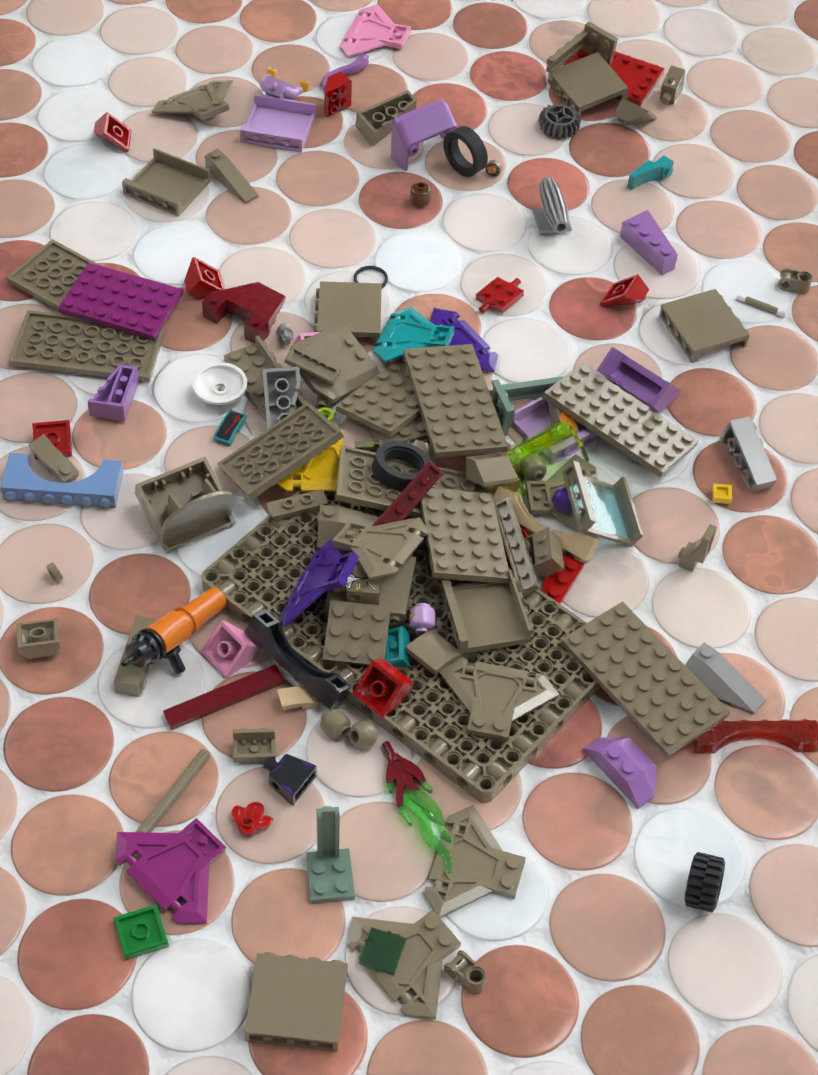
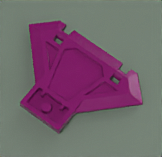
[115,818,226,924]

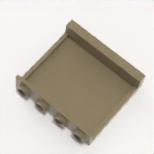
[548,52,628,119]
[122,148,210,216]
[314,281,382,345]
[659,289,749,363]
[325,548,416,626]
[441,569,534,654]
[244,952,348,1052]

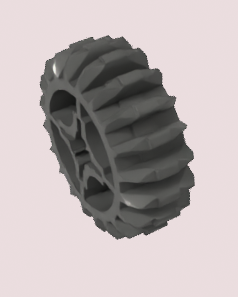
[538,103,581,139]

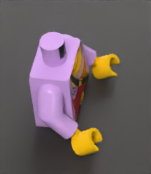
[260,67,309,100]

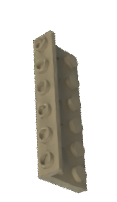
[224,335,307,423]

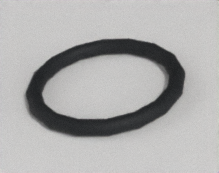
[354,266,388,288]

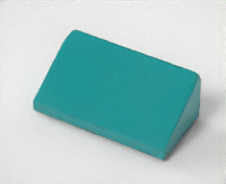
[385,626,410,667]

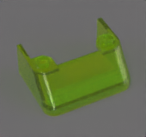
[503,420,590,496]

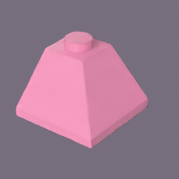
[201,620,260,678]

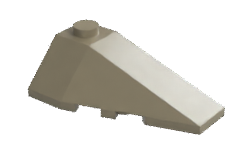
[317,505,379,550]

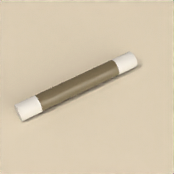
[737,293,787,317]

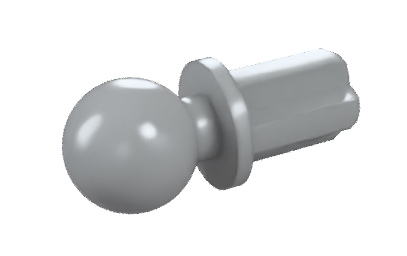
[278,323,293,344]

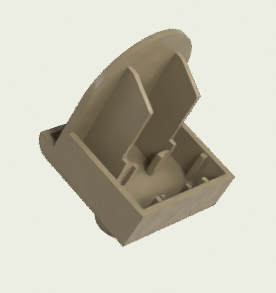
[135,457,236,552]

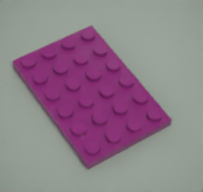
[58,262,183,340]

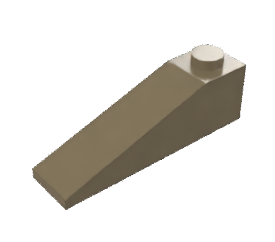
[205,148,258,204]

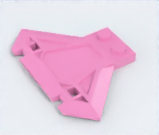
[340,4,411,57]

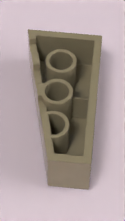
[355,90,417,146]

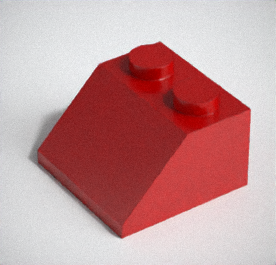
[352,659,414,718]

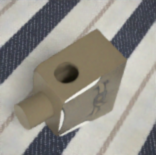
[660,65,686,105]

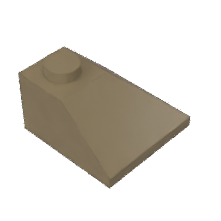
[614,98,657,125]

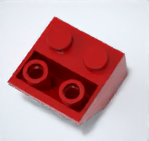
[324,71,352,117]

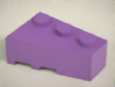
[87,364,139,421]

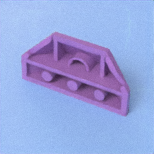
[583,737,657,809]

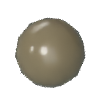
[349,720,378,749]

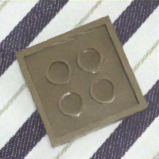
[323,600,391,666]

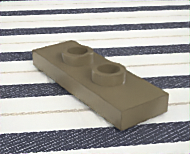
[284,346,341,386]
[268,489,328,521]

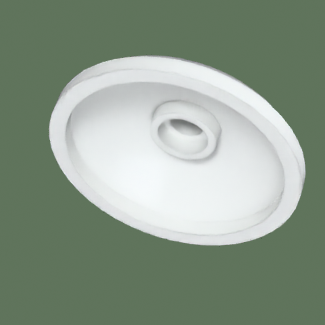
[193,363,247,405]

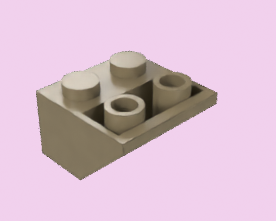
[466,453,518,488]
[524,527,564,576]

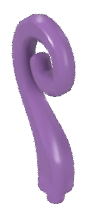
[322,54,369,90]

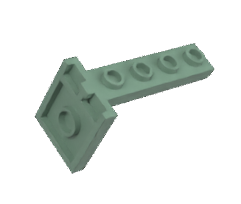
[489,376,563,436]
[306,806,355,904]

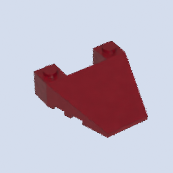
[202,282,286,344]

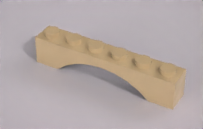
[493,486,601,562]

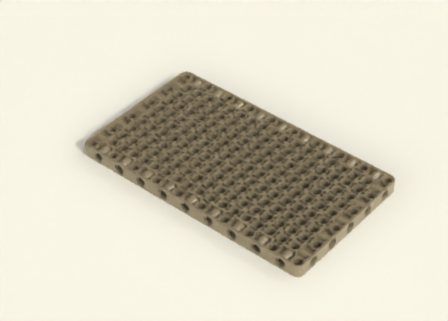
[201,489,601,803]

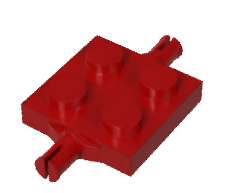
[476,277,524,314]

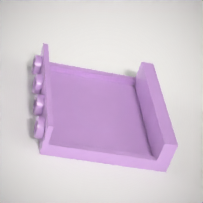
[240,94,316,152]
[512,397,601,465]

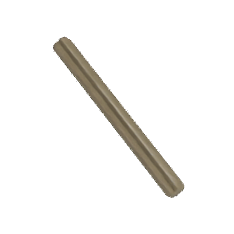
[135,749,210,832]

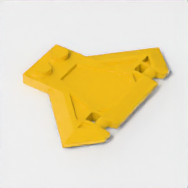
[276,430,343,492]

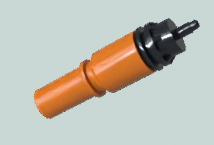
[121,587,227,675]

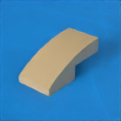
[277,686,322,711]

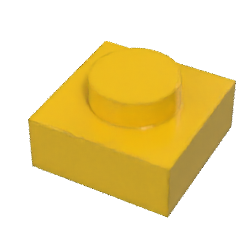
[712,483,732,504]

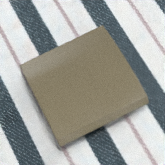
[406,630,463,675]

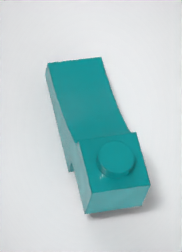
[627,155,674,190]

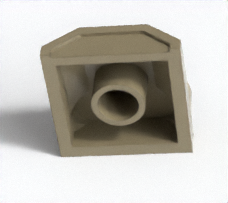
[17,618,61,660]

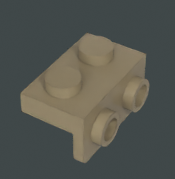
[233,728,276,763]

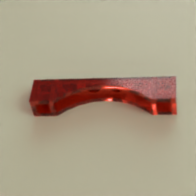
[693,719,818,754]

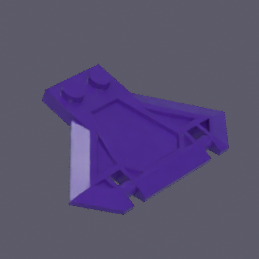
[430,308,498,373]
[279,539,359,627]

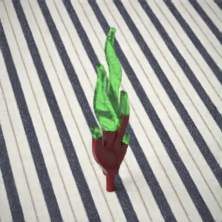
[382,741,452,873]

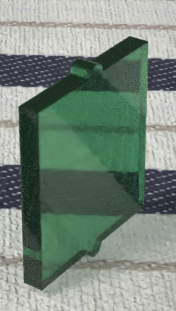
[359,927,407,975]

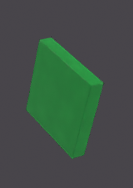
[113,904,169,961]

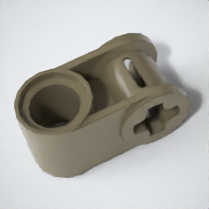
[778,268,812,294]
[444,950,486,995]

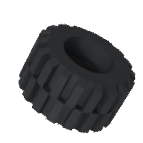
[685,852,725,913]

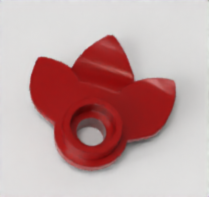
[231,802,273,837]

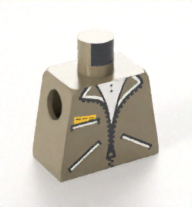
[333,565,380,605]

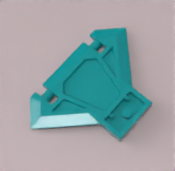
[373,307,455,362]

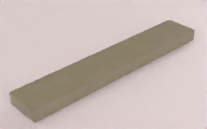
[494,497,540,596]

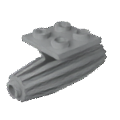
[533,177,572,234]

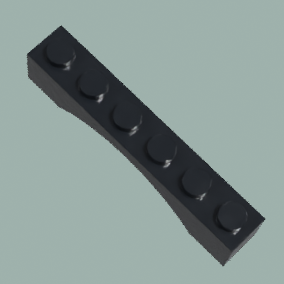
[244,609,352,710]

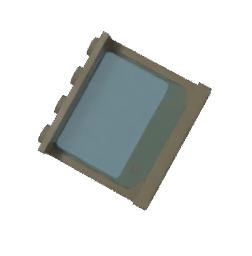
[562,461,644,547]

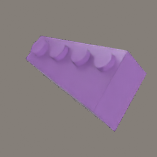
[620,210,678,275]

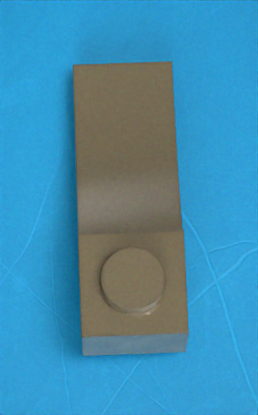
[29,434,79,483]
[678,524,717,572]

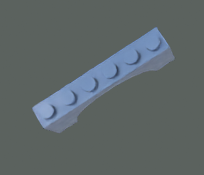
[0,453,123,508]

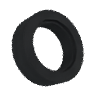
[443,126,488,177]
[372,441,430,492]

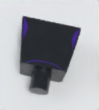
[263,754,317,806]

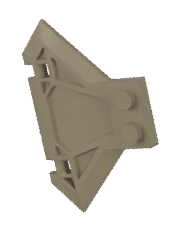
[152,80,233,121]
[525,454,608,538]
[332,517,429,580]
[439,658,559,742]
[424,805,526,918]
[348,910,461,1019]

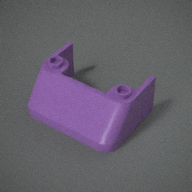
[391,99,458,171]
[596,347,682,413]

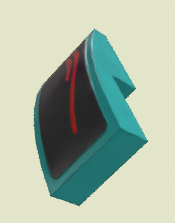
[213,409,247,446]

